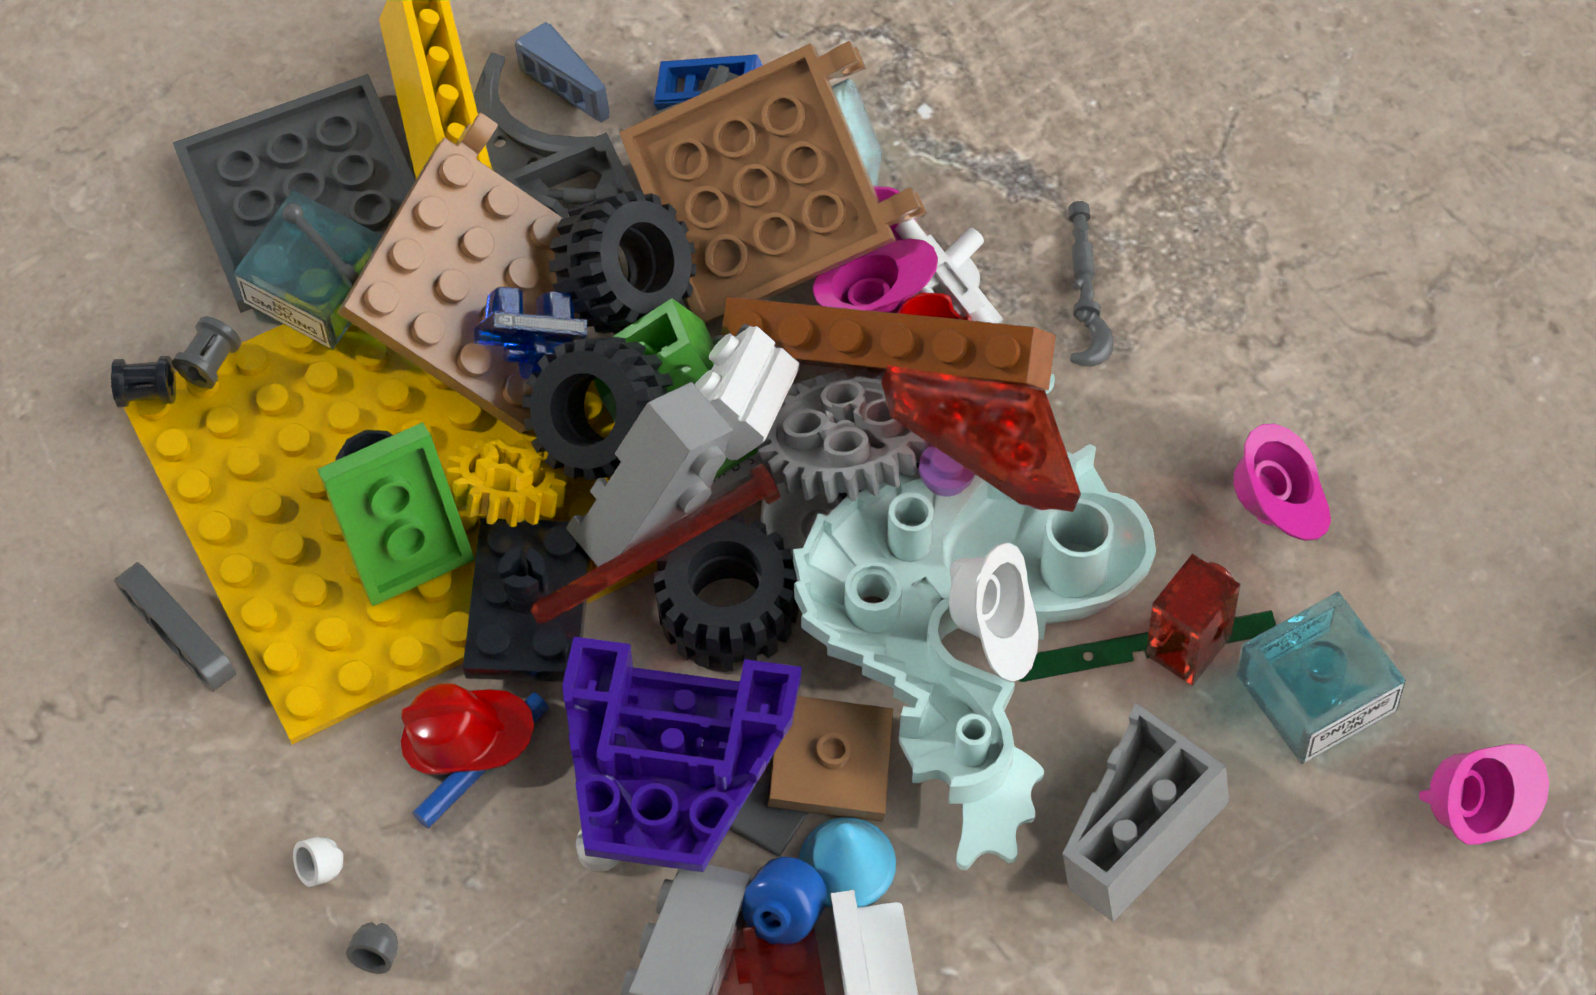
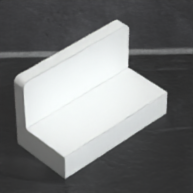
[831,890,918,995]

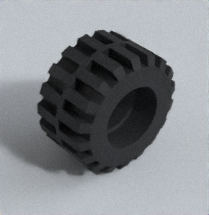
[549,190,697,334]
[522,337,674,480]
[654,514,798,671]

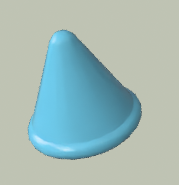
[799,817,896,908]

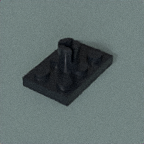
[463,518,591,682]

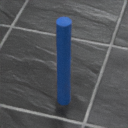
[412,693,549,829]

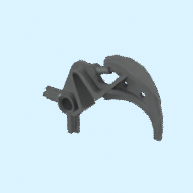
[473,52,739,218]

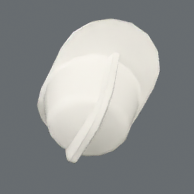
[949,542,1039,682]

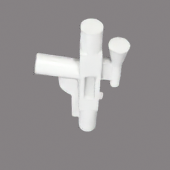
[895,219,1003,323]

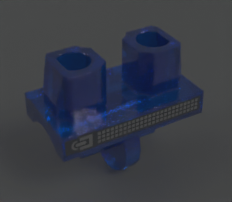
[474,287,588,379]

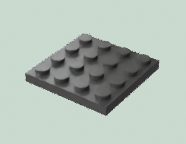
[173,74,416,313]

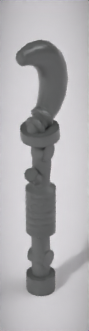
[1068,201,1114,367]

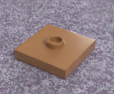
[767,696,893,822]

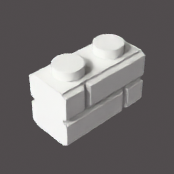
[695,326,800,460]

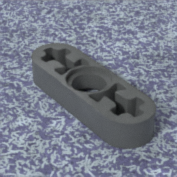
[114,562,236,692]

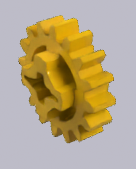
[446,437,567,527]

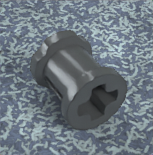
[172,316,242,389]

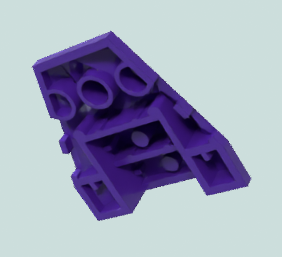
[562,637,802,872]

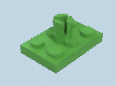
[317,422,475,606]

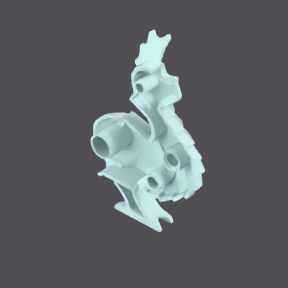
[793,374,1156,870]

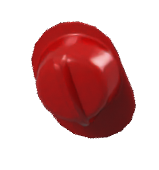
[401,683,535,775]

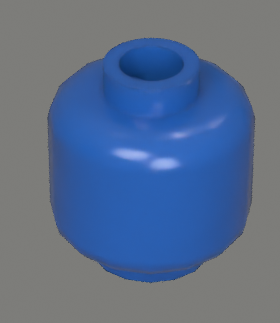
[741,856,827,946]

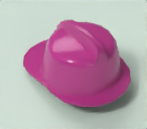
[813,238,938,313]
[1233,423,1331,541]
[1419,744,1549,845]

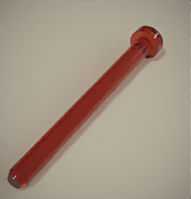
[530,463,781,623]

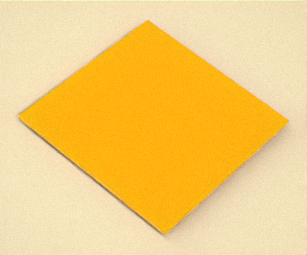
[123,295,669,745]

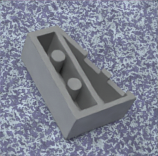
[566,382,734,576]
[1062,703,1229,922]
[621,864,751,995]

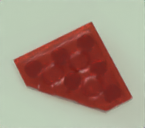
[881,365,1081,512]

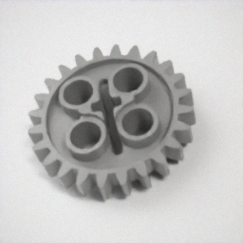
[757,369,939,503]

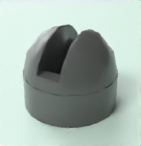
[346,922,398,974]

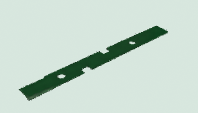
[1019,610,1276,682]

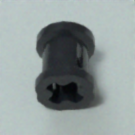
[111,356,176,408]

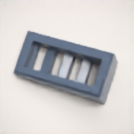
[515,22,610,123]

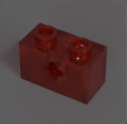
[1146,553,1241,686]

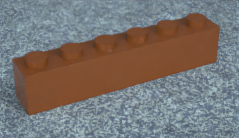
[721,297,1056,390]

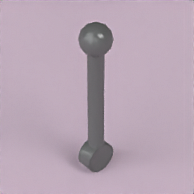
[282,203,359,288]

